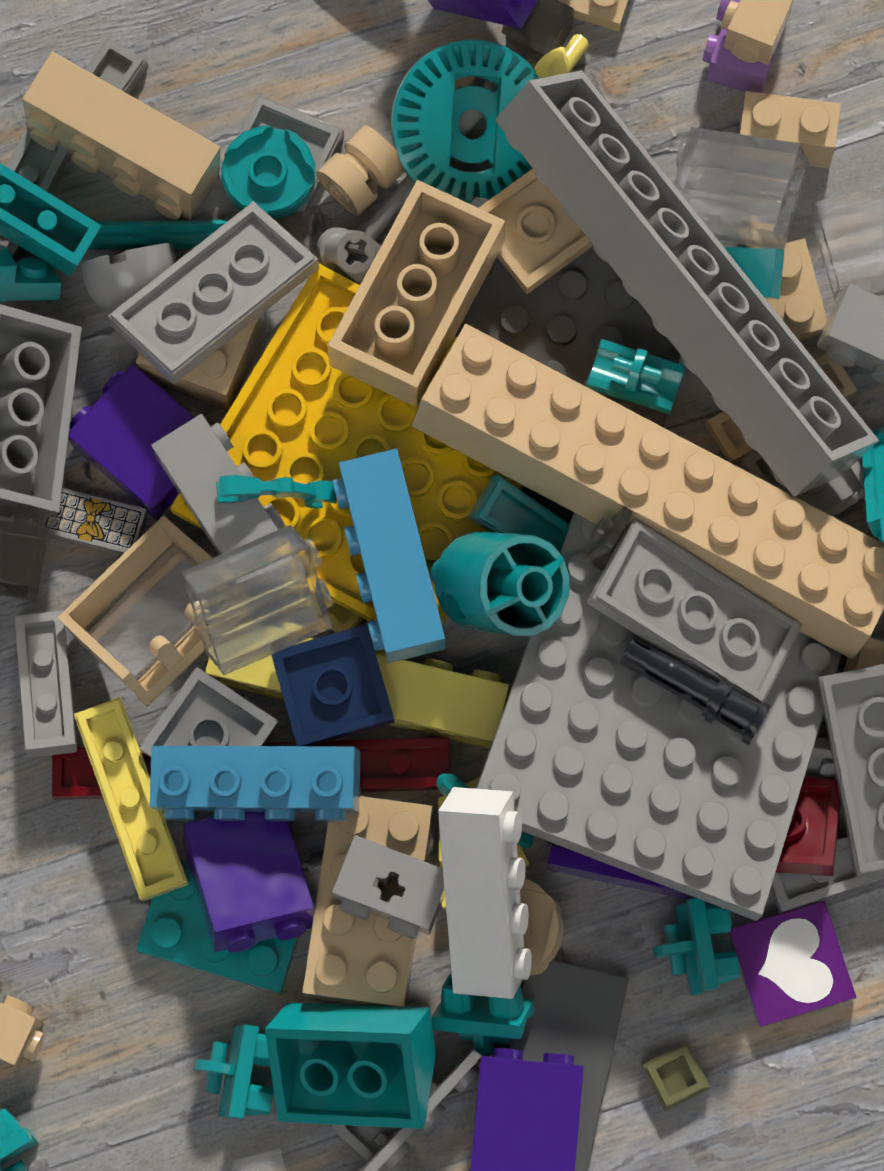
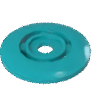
[391,40,540,203]

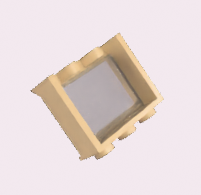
[57,515,253,707]

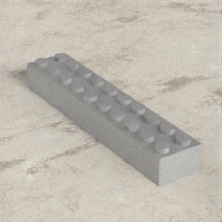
[495,70,879,497]

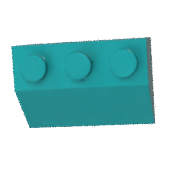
[265,1002,436,1129]

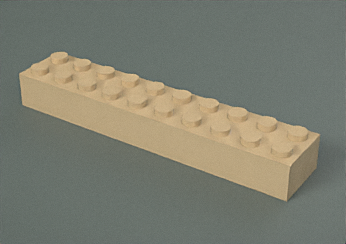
[412,323,884,660]

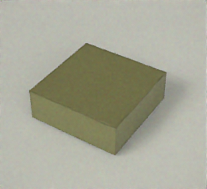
[641,1042,711,1111]

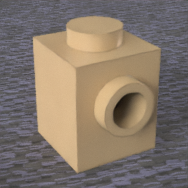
[721,0,793,65]
[0,995,45,1069]

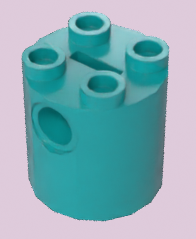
[431,531,570,636]

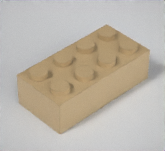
[22,51,220,220]
[328,180,505,407]
[302,796,434,1007]

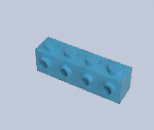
[332,448,446,663]
[150,746,360,822]

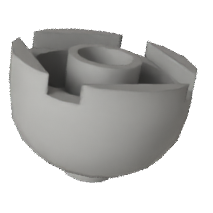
[80,243,177,313]

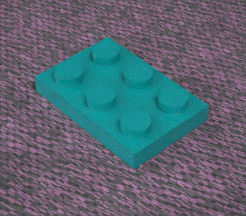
[136,859,299,994]

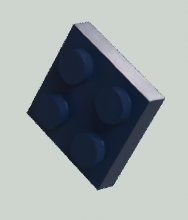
[271,624,395,747]

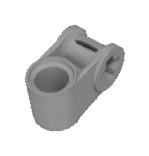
[317,227,381,285]

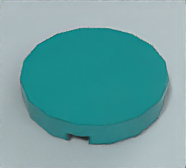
[221,126,316,220]

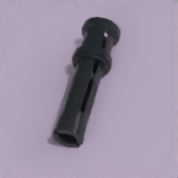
[619,635,771,746]

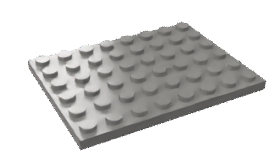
[476,512,841,921]

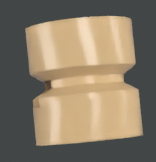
[316,125,405,216]

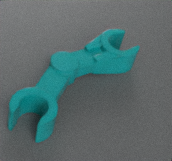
[216,475,337,509]

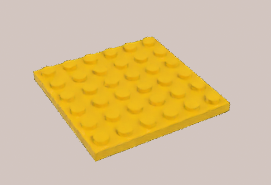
[170,264,524,627]

